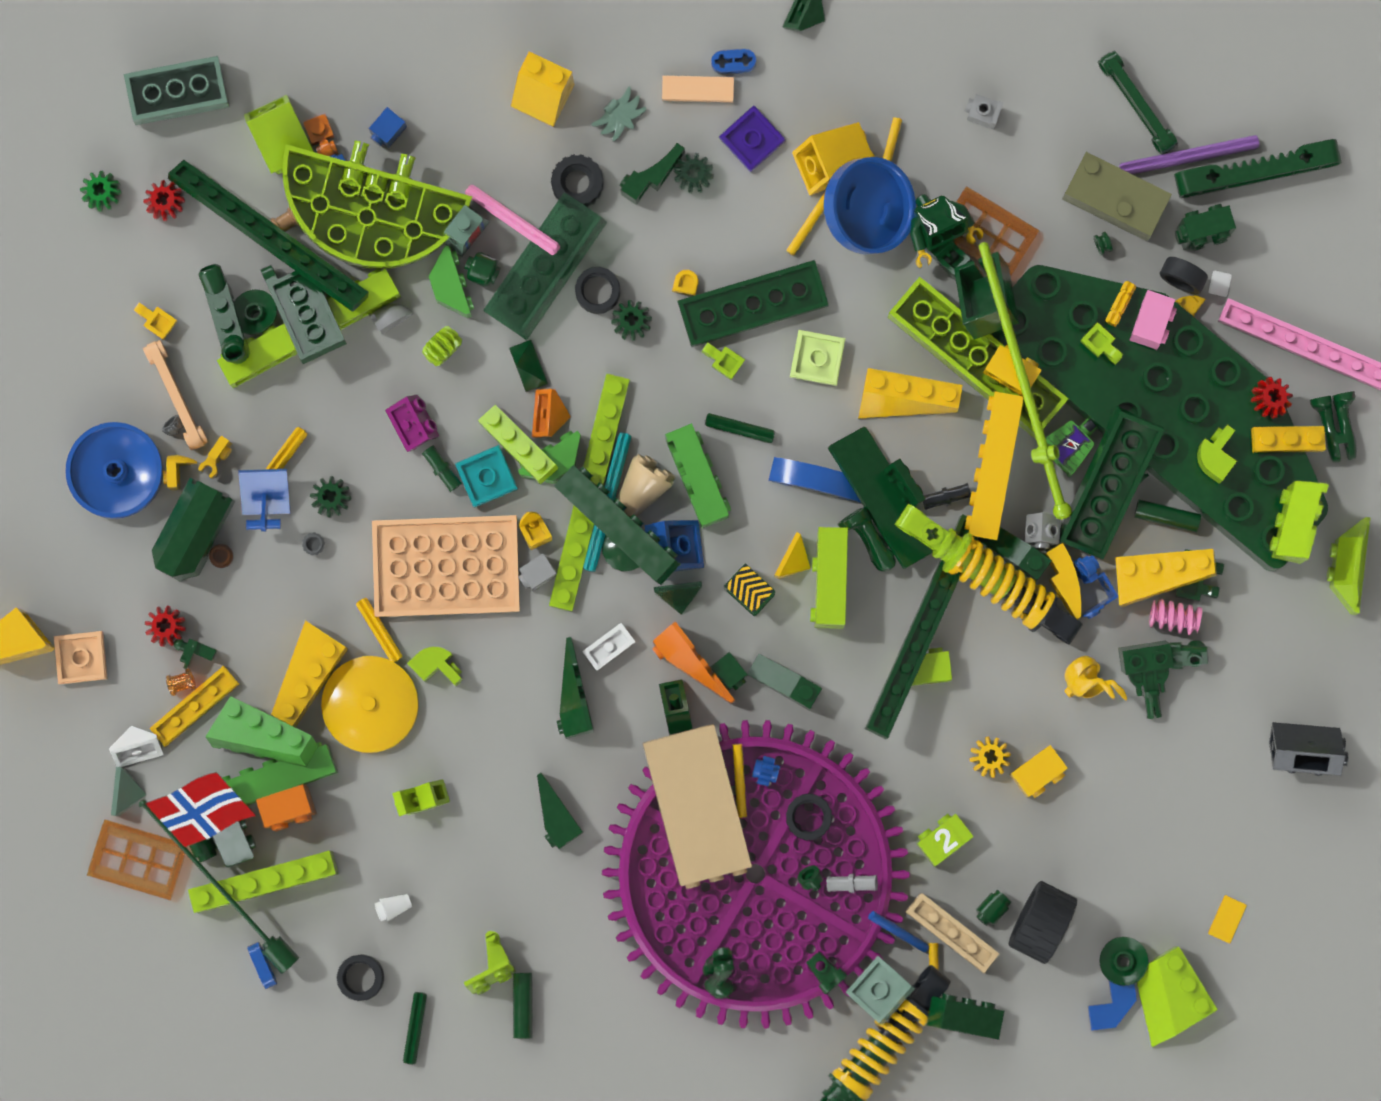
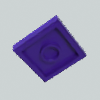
[719,105,786,173]

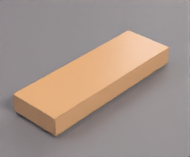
[662,76,734,102]

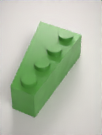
[665,423,731,529]
[205,696,318,767]

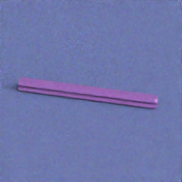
[1119,135,1259,175]

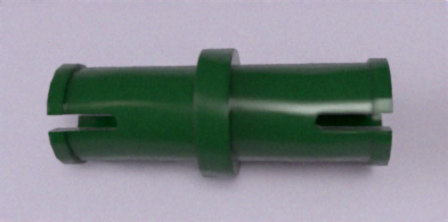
[422,445,462,492]

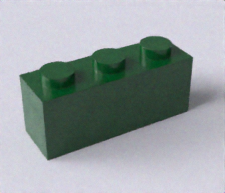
[927,994,1005,1040]

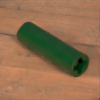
[1134,499,1201,533]
[513,973,533,1039]

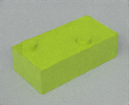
[810,527,848,629]

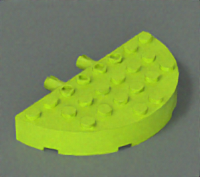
[282,140,472,269]

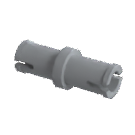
[827,874,878,893]

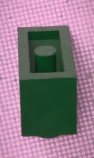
[659,679,693,735]

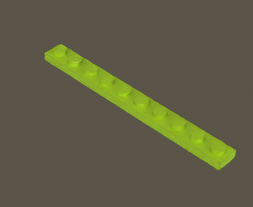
[549,373,630,612]

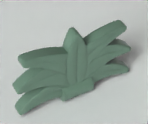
[591,86,646,142]

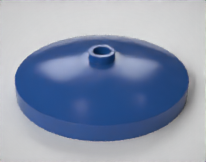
[65,422,163,519]

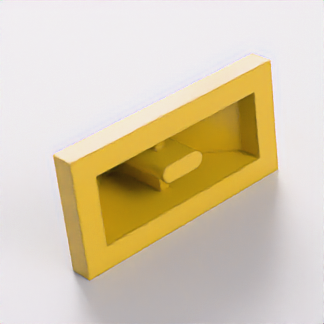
[774,532,811,579]

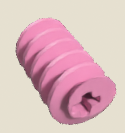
[1149,599,1202,636]

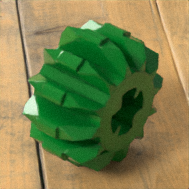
[80,170,122,212]

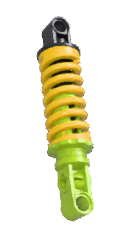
[895,504,1083,645]

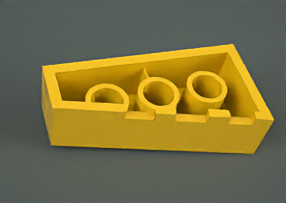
[1115,549,1217,607]
[271,620,348,728]

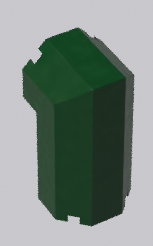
[152,478,235,582]

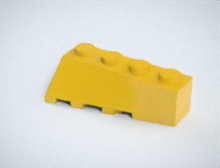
[858,368,963,419]

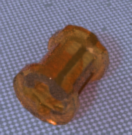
[166,669,196,696]

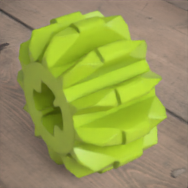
[422,326,462,366]

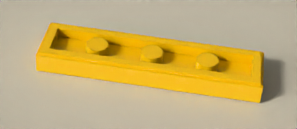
[149,666,240,747]

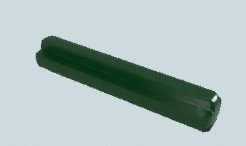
[705,413,775,443]
[403,992,427,1065]

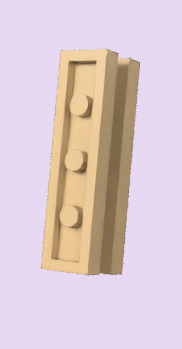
[905,893,999,973]

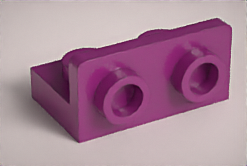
[385,395,439,452]

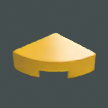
[1175,295,1206,316]

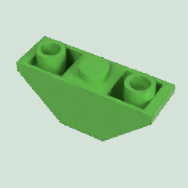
[429,245,474,318]
[518,431,581,484]

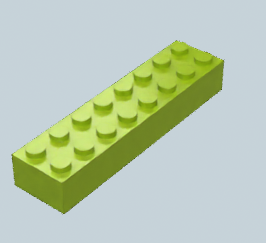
[887,276,1069,439]

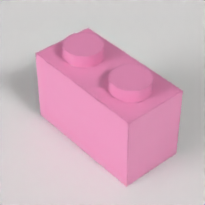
[1130,290,1177,350]

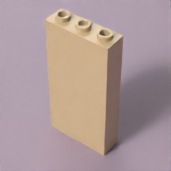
[642,724,752,889]

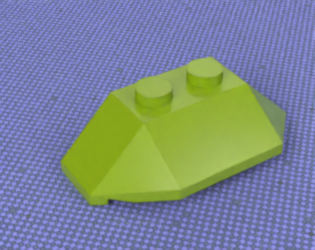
[1326,517,1371,615]

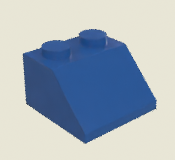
[644,520,704,572]

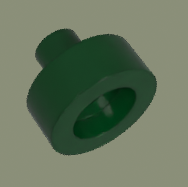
[797,865,823,891]

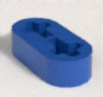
[711,49,756,74]
[247,942,277,989]

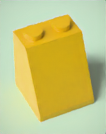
[511,51,574,127]
[792,122,875,196]
[0,607,55,665]

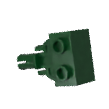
[1118,640,1174,719]

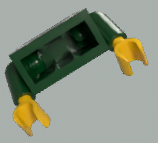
[910,194,983,268]

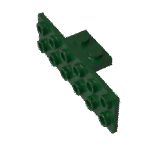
[828,426,934,569]

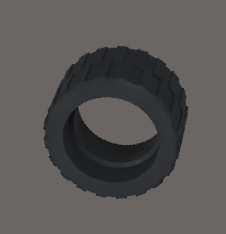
[1008,881,1078,964]

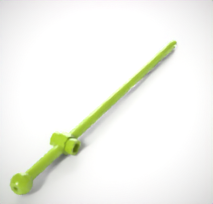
[979,242,1072,520]

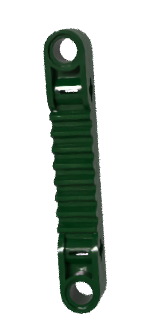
[1174,139,1342,198]

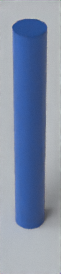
[868,911,929,953]

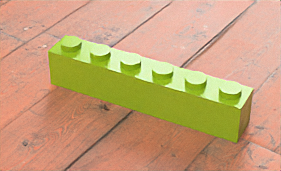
[188,850,339,913]

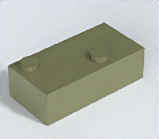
[1062,152,1172,242]

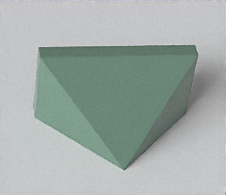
[111,767,146,816]

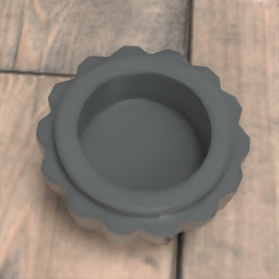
[162,415,184,436]
[302,532,325,556]

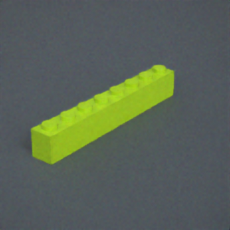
[217,268,401,389]

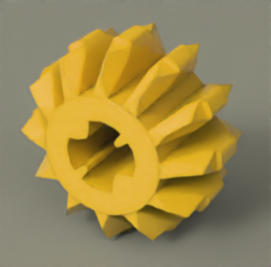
[969,736,1011,778]

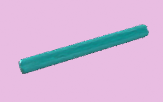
[583,433,632,572]

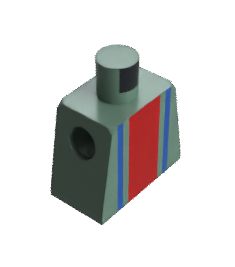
[444,205,490,257]

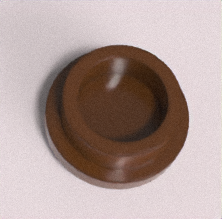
[209,544,234,568]

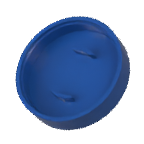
[824,157,916,254]

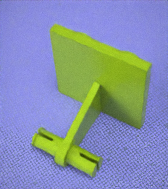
[463,931,516,995]

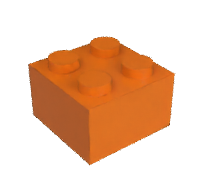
[256,784,317,832]

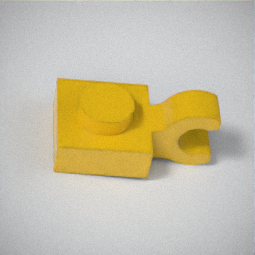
[134,302,178,341]
[198,435,232,479]

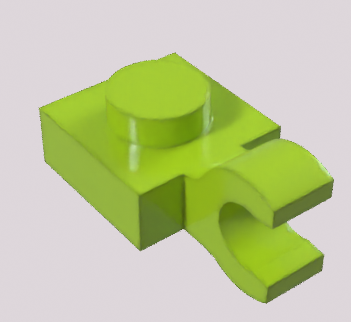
[1080,322,1123,365]
[702,342,745,380]

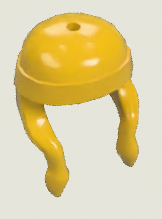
[1064,656,1128,701]

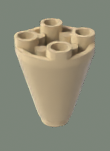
[618,454,676,517]

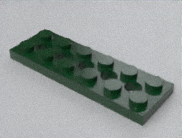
[677,260,829,347]

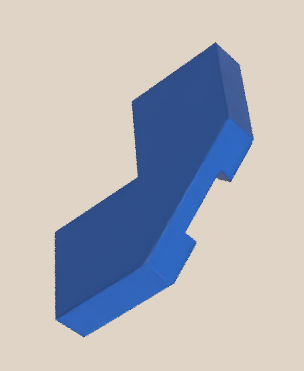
[1088,980,1137,1031]

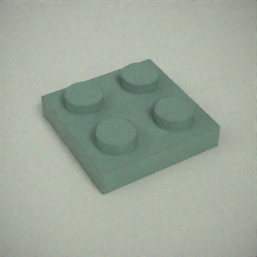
[846,956,915,1025]

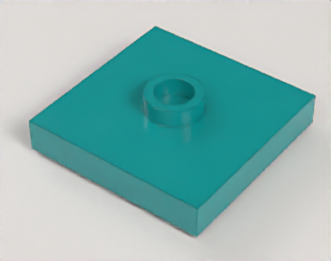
[455,445,518,508]

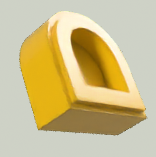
[672,270,698,296]

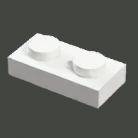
[582,623,636,671]

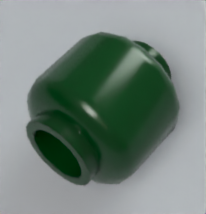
[464,252,501,287]

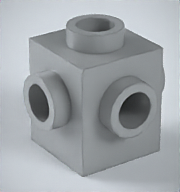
[1025,512,1060,550]

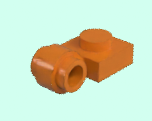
[303,114,339,156]

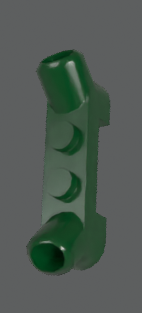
[198,264,250,364]

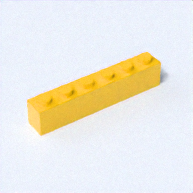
[965,392,1024,540]

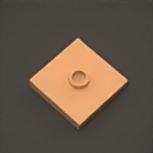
[54,631,108,685]

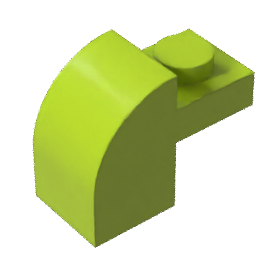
[1197,425,1237,483]
[407,647,463,686]
[392,779,450,817]

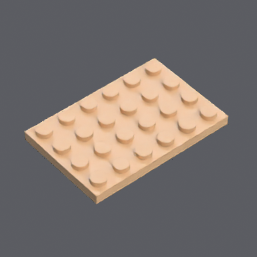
[372,515,520,617]

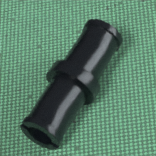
[923,483,971,510]

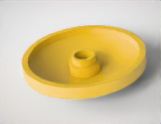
[321,656,419,753]

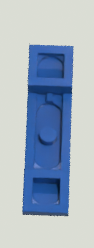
[768,457,861,503]

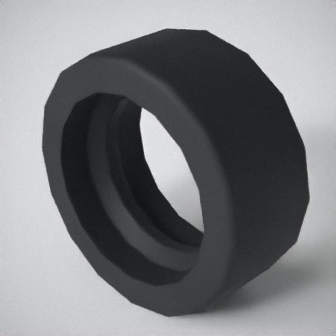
[1159,256,1208,295]
[575,267,620,314]
[786,794,832,840]
[336,954,384,1001]

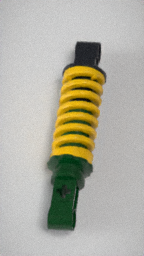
[820,965,951,1101]

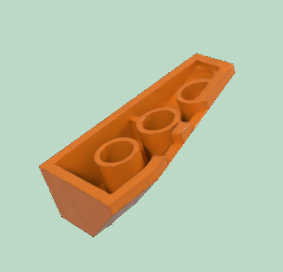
[652,621,735,704]

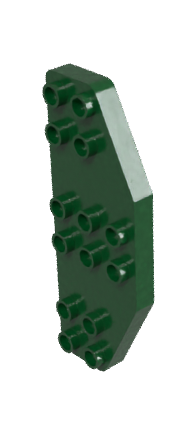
[991,265,1328,571]

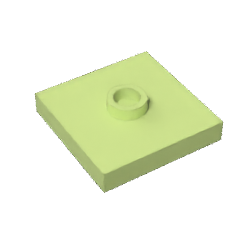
[790,330,846,386]

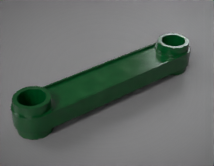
[1098,51,1178,155]

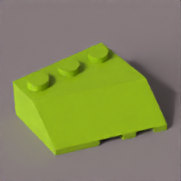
[1270,481,1329,564]
[1136,946,1218,1047]

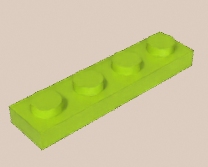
[478,405,558,485]

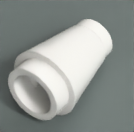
[374,894,412,922]

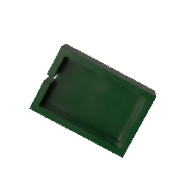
[954,252,1019,340]

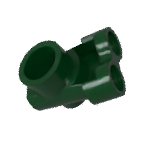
[1170,640,1208,669]
[806,951,848,995]

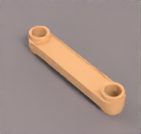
[143,340,208,450]

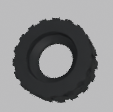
[551,154,604,210]

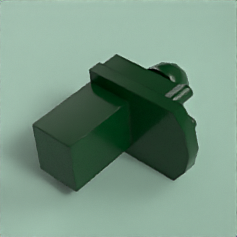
[174,638,217,670]

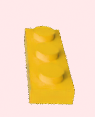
[1251,426,1326,453]

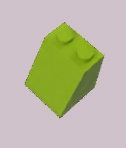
[244,95,314,174]

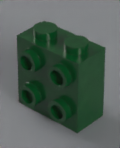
[1175,204,1236,252]

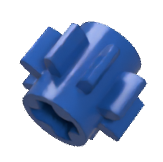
[752,756,780,787]

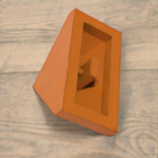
[532,389,571,438]

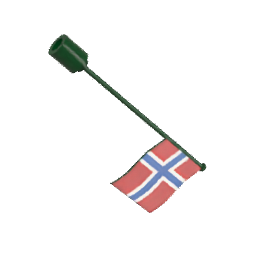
[139,772,300,974]

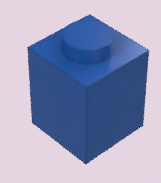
[369,107,407,148]

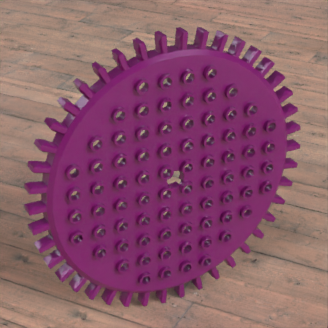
[602,720,910,1029]

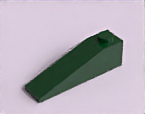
[556,637,594,739]

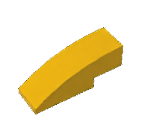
[1045,543,1081,620]

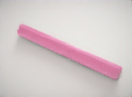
[465,185,560,255]

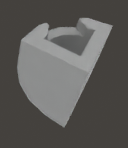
[369,304,414,335]

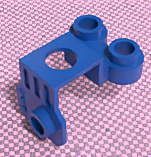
[1073,555,1119,619]

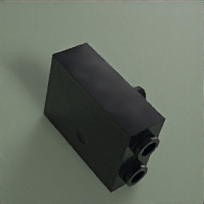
[1269,722,1348,776]

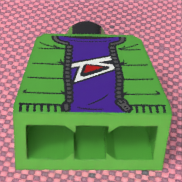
[1046,418,1098,478]

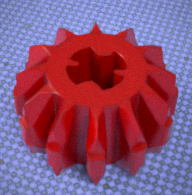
[143,180,185,221]
[1251,377,1293,419]
[145,606,186,647]

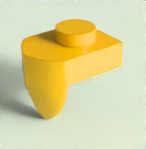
[163,455,197,490]
[519,511,552,550]

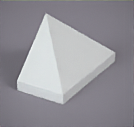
[109,726,164,767]

